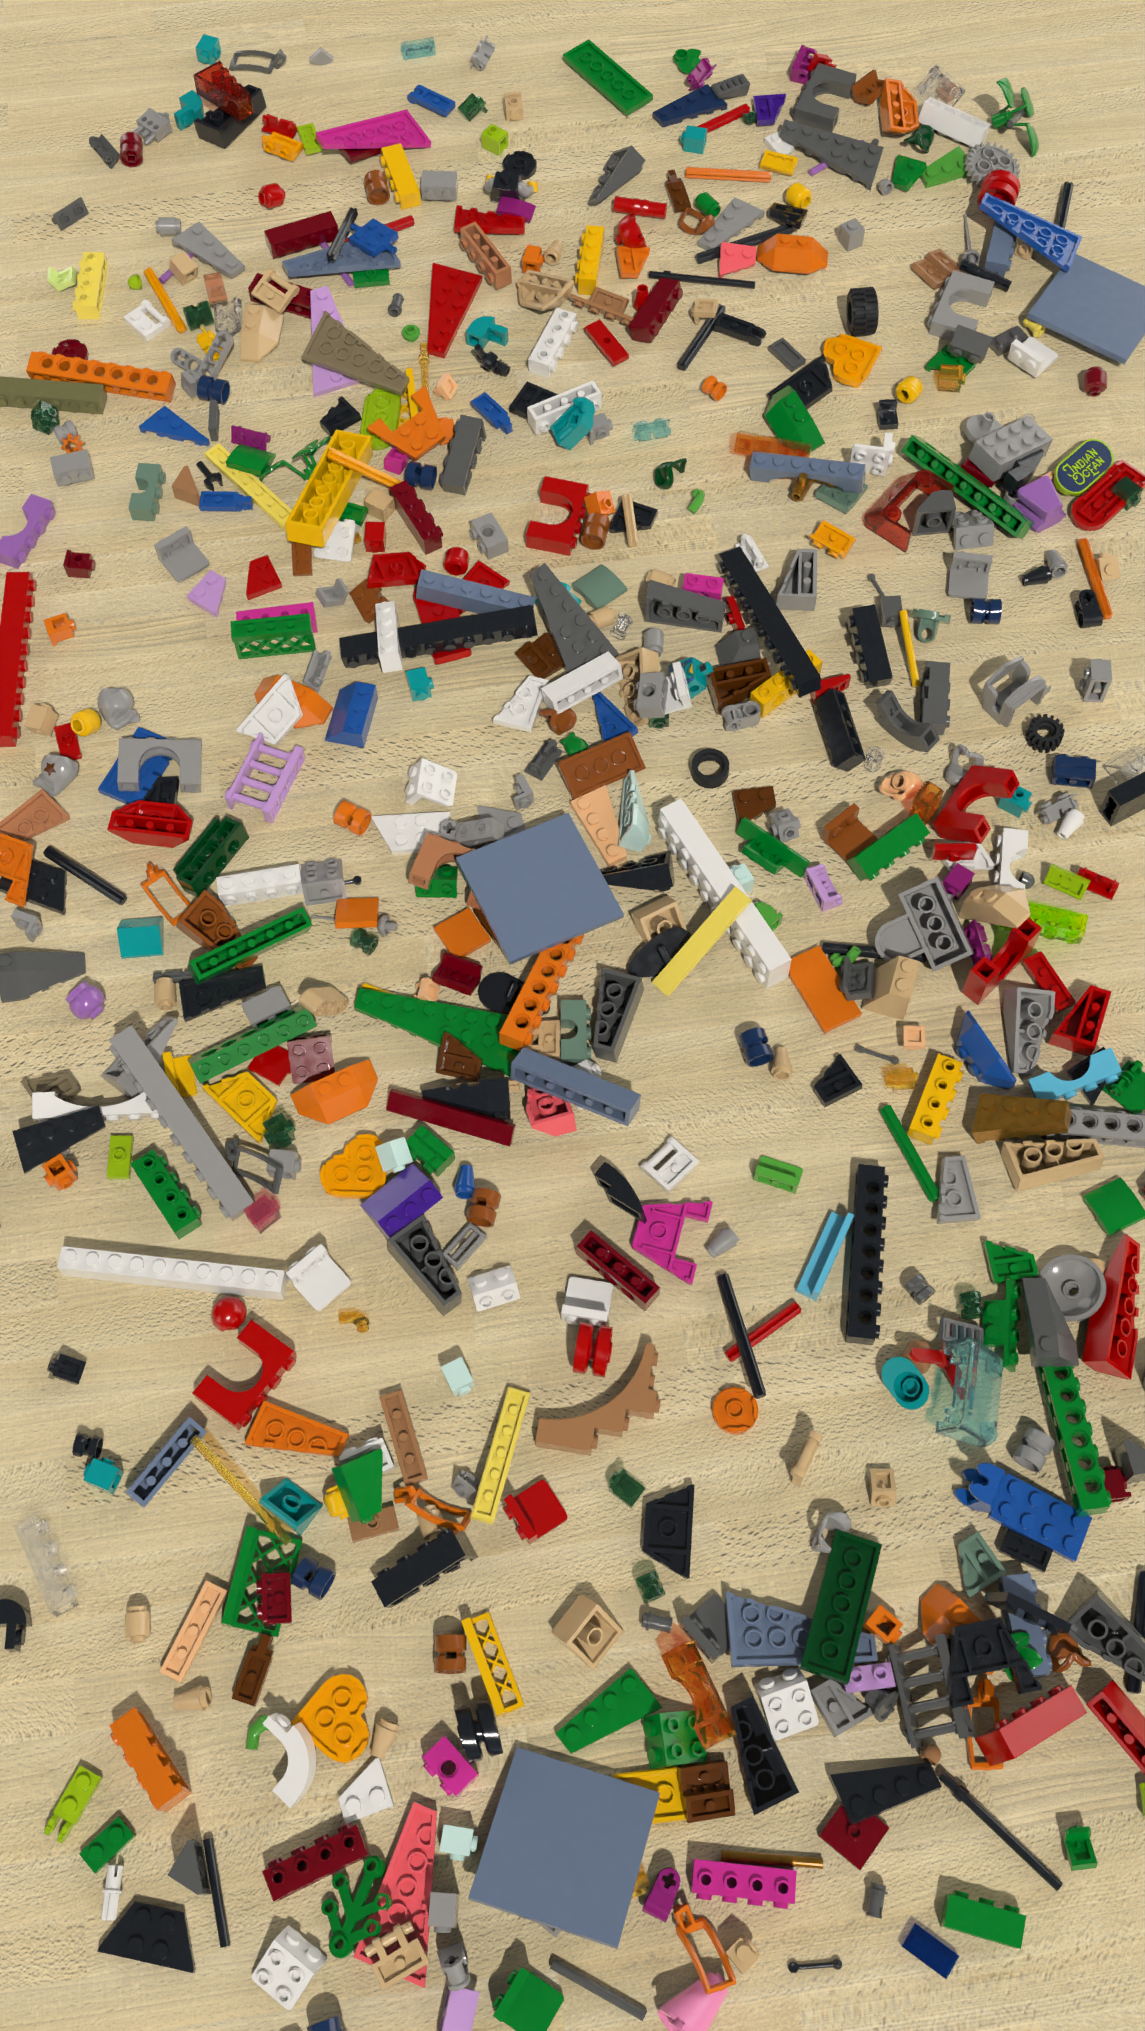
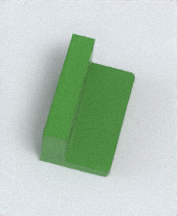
[754,1156,803,1194]

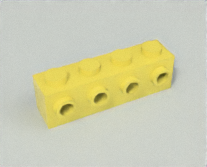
[73,252,108,319]

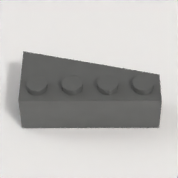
[593,968,644,1063]

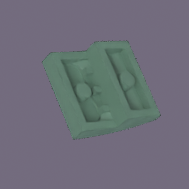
[814,483,868,514]
[572,564,628,609]

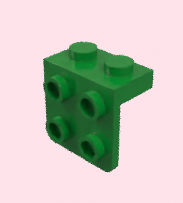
[643,1710,707,1770]
[492,1966,564,2031]

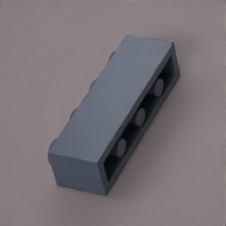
[984,221,1017,277]
[124,1417,207,1508]
[997,1573,1052,1678]

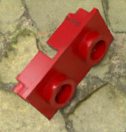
[261,114,297,139]
[1077,867,1120,900]

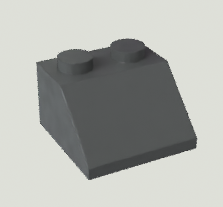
[947,324,992,364]
[912,490,956,536]

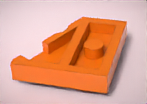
[616,246,650,278]

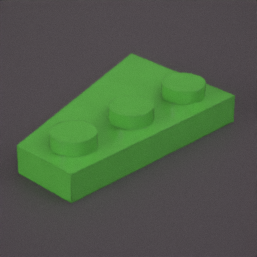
[919,146,968,188]

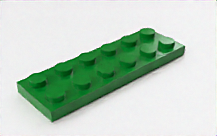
[563,39,653,116]

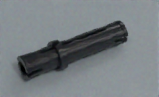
[959,259,1012,292]

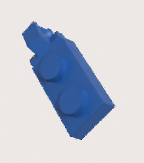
[470,392,513,434]
[199,491,253,512]

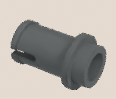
[388,293,404,317]
[641,1611,673,1633]
[865,1883,888,1919]

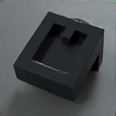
[877,399,899,430]
[47,1353,86,1385]

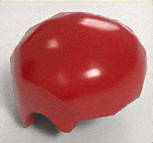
[211,1296,247,1332]

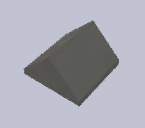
[1113,1438,1145,1484]
[168,1839,211,1896]

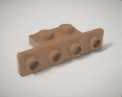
[570,287,633,327]

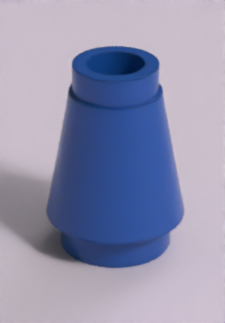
[454,1165,475,1199]

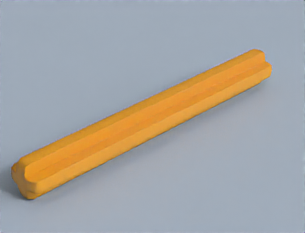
[144,267,187,333]
[326,448,402,487]

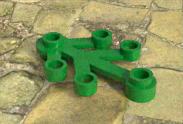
[321,1855,392,1959]

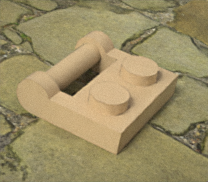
[251,268,300,314]
[790,1430,823,1487]

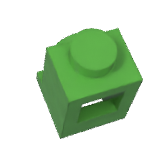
[754,901,783,931]

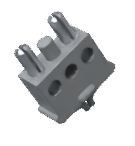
[132,108,173,145]

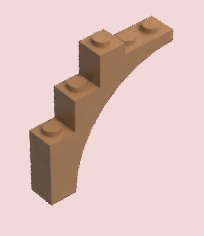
[535,1343,661,1456]

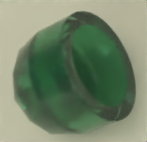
[742,111,756,125]

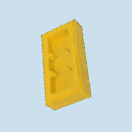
[759,150,798,176]

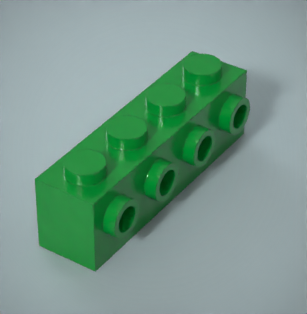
[847,813,930,881]
[130,1150,202,1239]

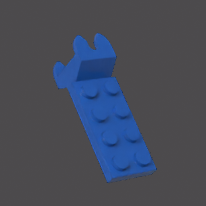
[954,1463,1092,1562]

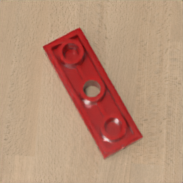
[585,319,629,366]

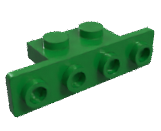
[736,817,810,878]
[983,1278,1021,1372]

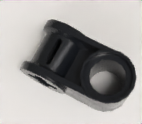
[1075,589,1103,629]

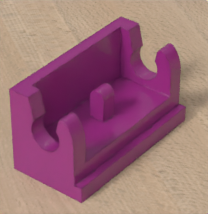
[790,45,817,85]

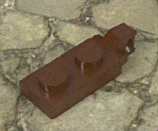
[665,170,691,213]
[232,1634,274,1707]

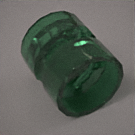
[183,300,215,331]

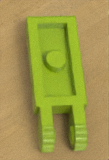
[43,1765,102,1843]

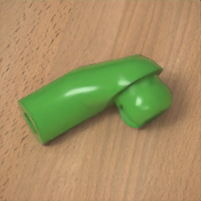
[687,488,705,514]
[830,946,861,968]
[245,1715,269,1750]

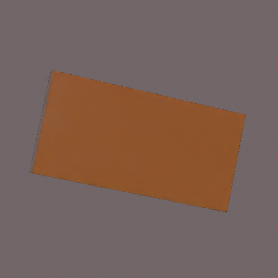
[557,731,646,800]

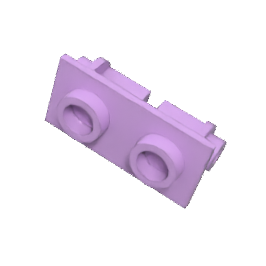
[843,1662,896,1693]

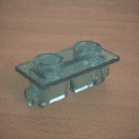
[401,37,436,60]
[632,418,671,442]

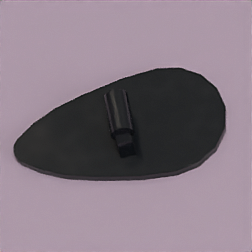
[627,927,692,977]
[478,972,550,1016]

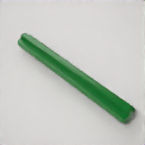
[880,1105,939,1202]

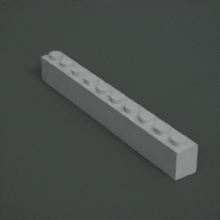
[109,1025,255,1221]

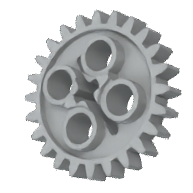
[964,142,1020,186]

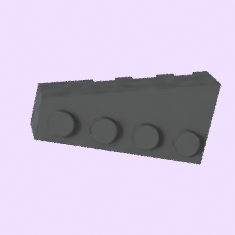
[440,415,487,495]
[645,580,726,633]
[387,1215,462,1316]

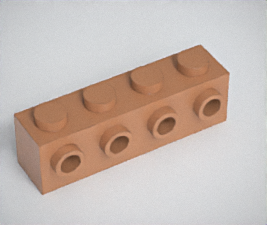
[459,222,512,290]

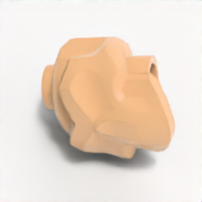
[879,771,922,801]

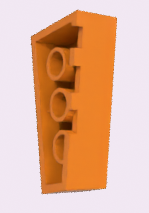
[109,1707,192,1812]

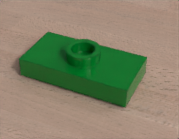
[353,268,390,288]

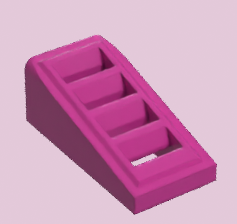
[384,446,410,475]

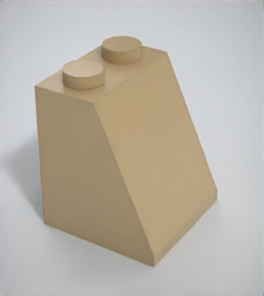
[862,956,920,1020]

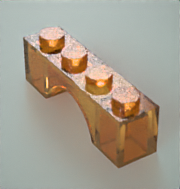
[734,431,813,458]
[661,1641,737,1750]

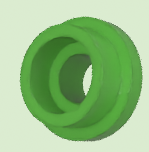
[402,325,420,342]

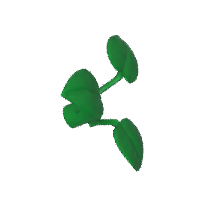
[991,78,1039,157]
[259,436,331,482]

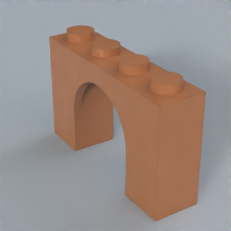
[408,832,481,910]

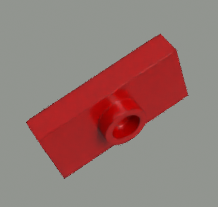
[725,596,745,632]
[54,723,82,760]
[932,843,977,862]

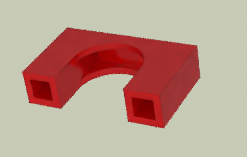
[526,476,591,556]
[933,765,1020,844]
[962,917,1042,1005]
[192,1320,297,1431]

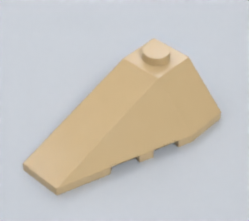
[615,647,659,727]

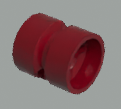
[120,132,143,167]

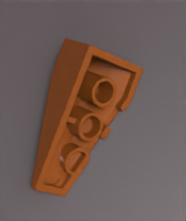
[176,890,258,970]

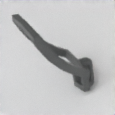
[229,49,287,73]
[225,1139,284,1194]

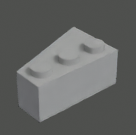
[776,548,817,611]

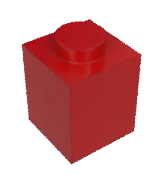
[364,522,387,553]

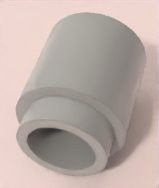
[155,217,182,236]
[644,628,664,657]

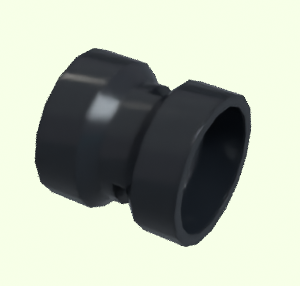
[72,1432,103,1459]

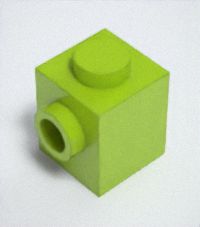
[481,124,509,156]

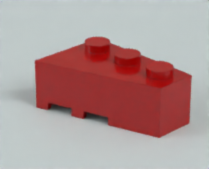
[1048,985,1111,1057]

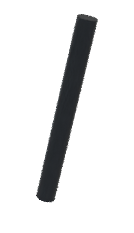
[203,1838,230,1948]

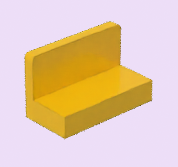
[162,1051,197,1098]

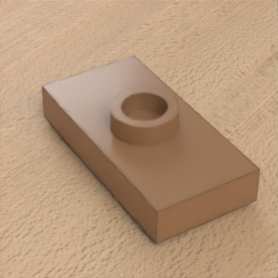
[347,1506,399,1543]

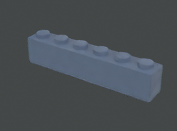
[416,569,536,614]
[510,1047,641,1126]

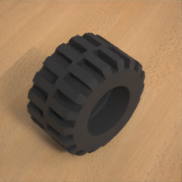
[846,287,879,336]

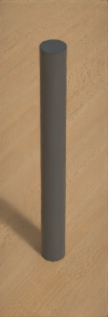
[550,1959,647,2021]

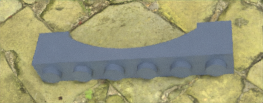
[749,451,866,493]

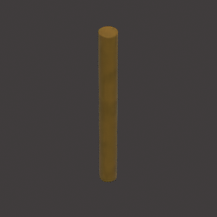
[721,1850,823,1869]

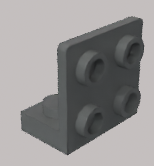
[679,1594,729,1664]

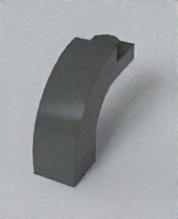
[875,690,940,752]

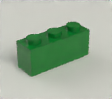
[940,1890,1026,1949]

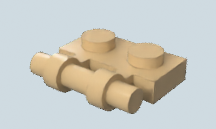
[525,1020,561,1061]
[364,1921,430,1991]

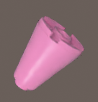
[657,1972,728,2031]

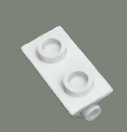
[735,534,769,572]

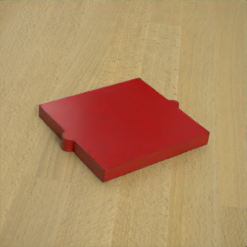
[248,1046,291,1086]

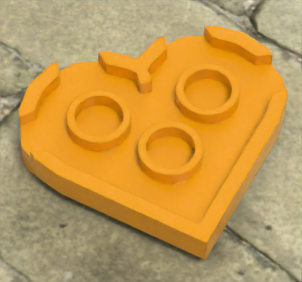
[823,334,882,388]
[320,1134,387,1199]
[291,1674,370,1764]

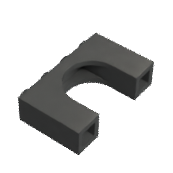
[792,63,857,132]

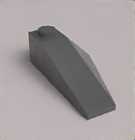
[587,145,646,206]
[1067,1588,1145,1682]

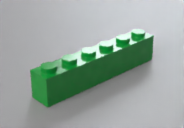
[187,907,313,985]

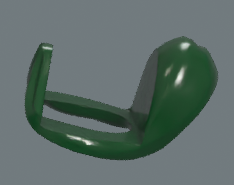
[903,125,934,152]
[655,458,687,490]

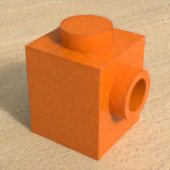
[584,490,615,519]

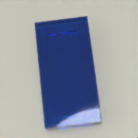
[901,1923,959,1979]

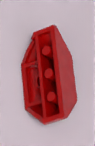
[107,800,193,848]

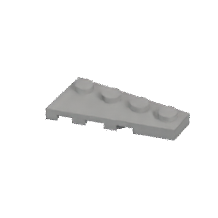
[172,222,245,279]

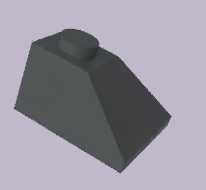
[715,628,761,667]

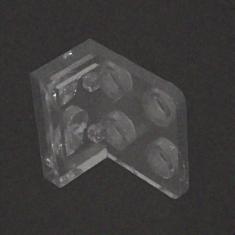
[914,63,965,107]

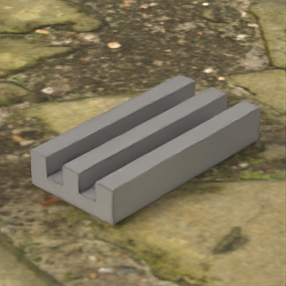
[443,1222,487,1271]

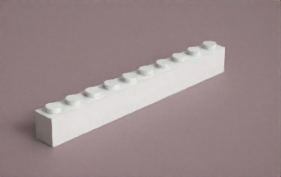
[57,1246,288,1300]

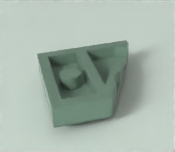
[957,1531,1007,1599]

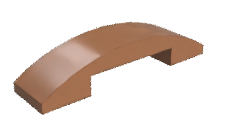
[203,272,228,305]

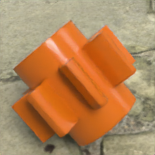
[61,433,85,454]

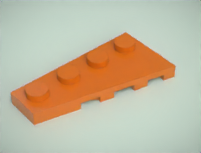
[244,1401,349,1458]

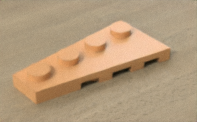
[570,785,627,867]

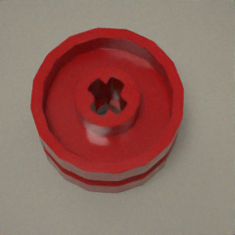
[977,170,1021,217]
[573,1322,613,1378]

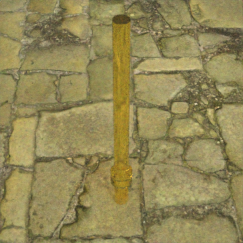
[419,343,430,394]
[190,1435,293,1546]

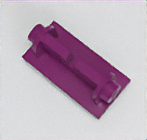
[687,58,717,91]
[231,425,271,451]
[964,919,993,966]

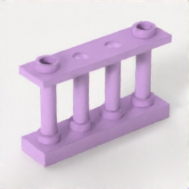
[225,733,306,823]

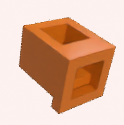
[522,245,544,274]
[43,613,76,646]
[862,1605,903,1645]

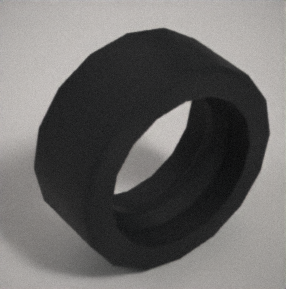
[691,748,729,789]

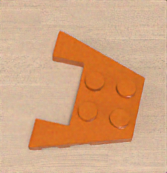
[367,386,445,461]
[0,833,34,908]

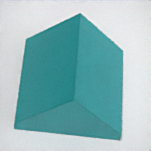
[117,916,164,959]
[259,1478,323,1536]

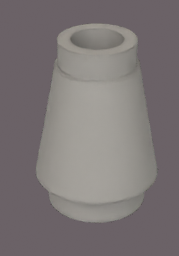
[1046,549,1068,578]
[706,1227,739,1259]

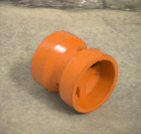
[701,375,727,401]

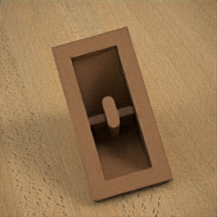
[172,465,200,506]

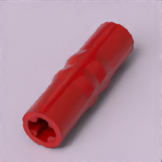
[613,196,667,219]

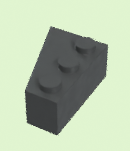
[920,661,950,735]

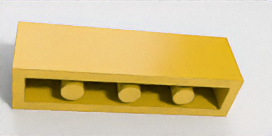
[379,143,421,210]

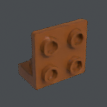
[821,803,878,865]

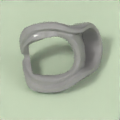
[945,744,984,787]
[812,1512,852,1553]

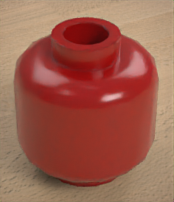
[258,183,286,209]
[444,547,470,576]

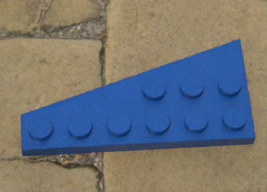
[979,193,1082,272]

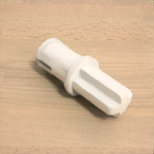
[101,1865,124,1921]

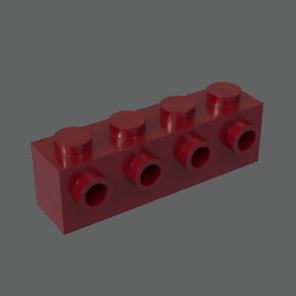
[264,211,338,259]
[248,273,313,319]
[629,278,683,343]
[389,480,443,555]
[262,1822,370,1902]

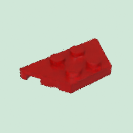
[366,552,426,589]

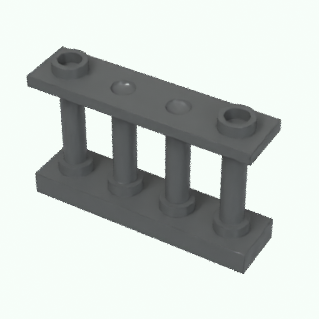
[888,1633,975,1749]

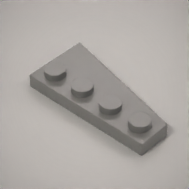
[698,197,765,250]

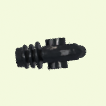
[474,344,511,377]

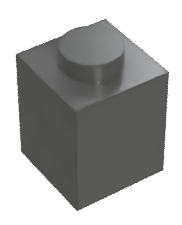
[879,595,903,628]

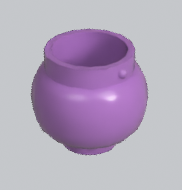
[65,981,105,1020]

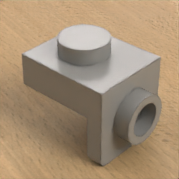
[315,578,349,607]

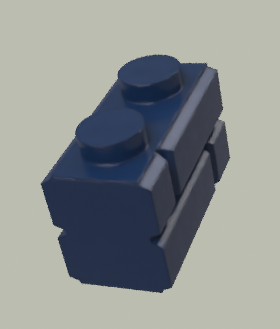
[1051,754,1096,789]

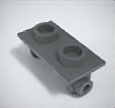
[89,134,120,169]
[51,197,89,231]
[525,739,563,781]

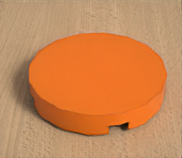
[712,1387,759,1435]

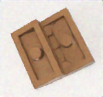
[911,249,963,290]

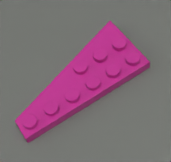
[316,109,431,149]

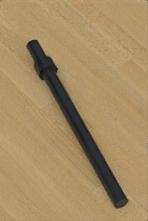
[649,270,755,289]
[938,1771,1063,1891]

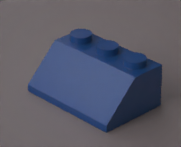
[325,682,378,748]

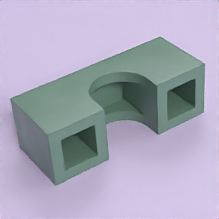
[129,463,166,521]
[561,1000,591,1067]

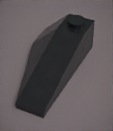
[422,1078,511,1121]

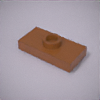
[291,541,313,577]

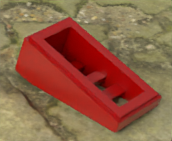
[810,674,851,704]

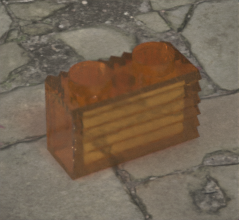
[908,781,944,825]

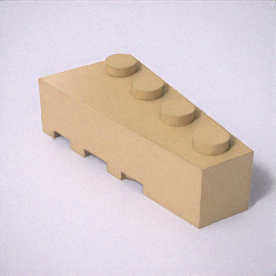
[1001,1139,1105,1192]

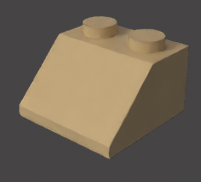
[631,896,687,944]
[551,1594,623,1670]

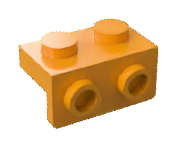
[261,132,303,162]
[809,520,856,560]

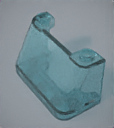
[935,1337,1004,1447]

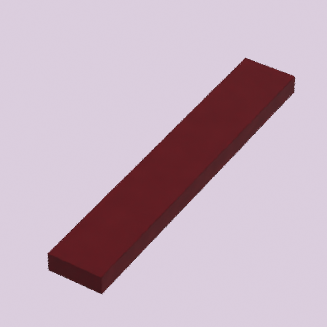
[386,1088,516,1147]

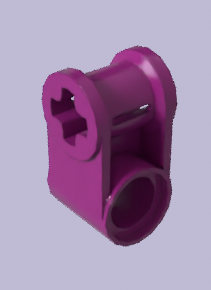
[642,1867,681,1923]

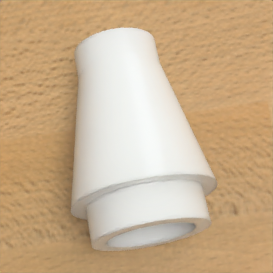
[1057,809,1085,840]

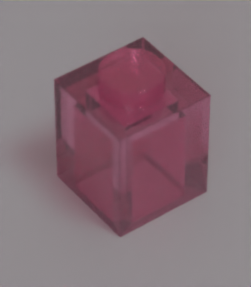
[244,1194,281,1234]

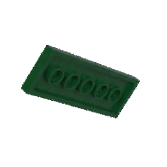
[800,1529,882,1685]

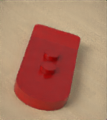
[1070,460,1145,531]
[414,587,472,665]

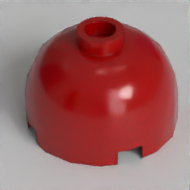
[615,212,647,249]

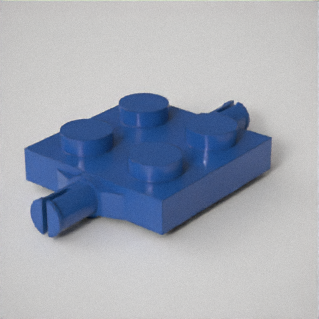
[348,218,399,257]

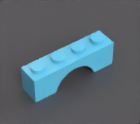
[1028,1048,1122,1100]

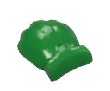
[559,732,588,756]

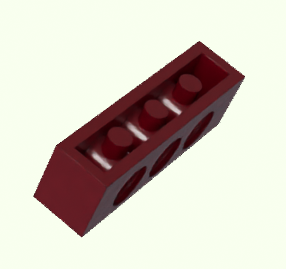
[576,1230,660,1311]

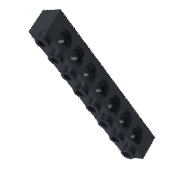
[845,1164,889,1345]

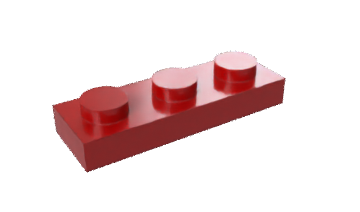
[1022,951,1076,1014]

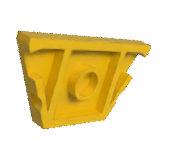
[202,1071,278,1144]

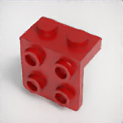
[502,1480,568,1545]

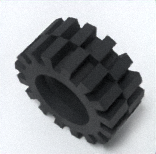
[1025,714,1065,753]

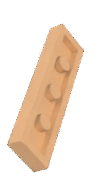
[159,1580,228,1683]

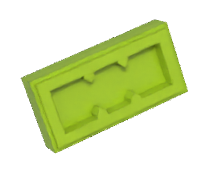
[297,123,322,155]
[1043,864,1091,900]
[107,1135,134,1179]

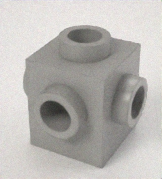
[769,808,801,842]

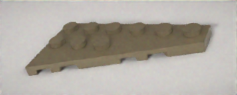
[302,310,410,396]

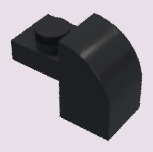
[0,1599,32,1652]

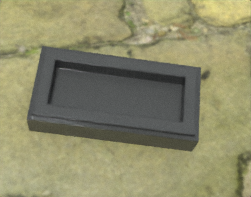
[768,337,806,373]
[208,400,220,441]

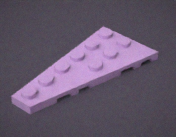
[310,285,362,397]

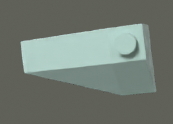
[618,770,651,852]

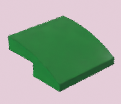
[226,444,276,477]
[1083,1177,1145,1236]

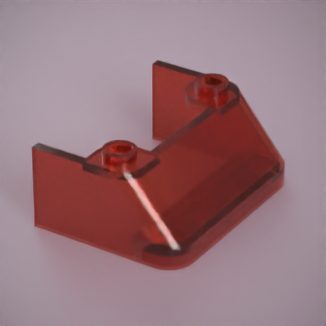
[863,470,955,553]

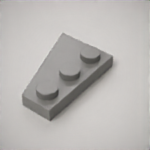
[937,1156,981,1224]

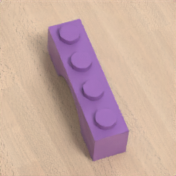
[0,494,55,569]

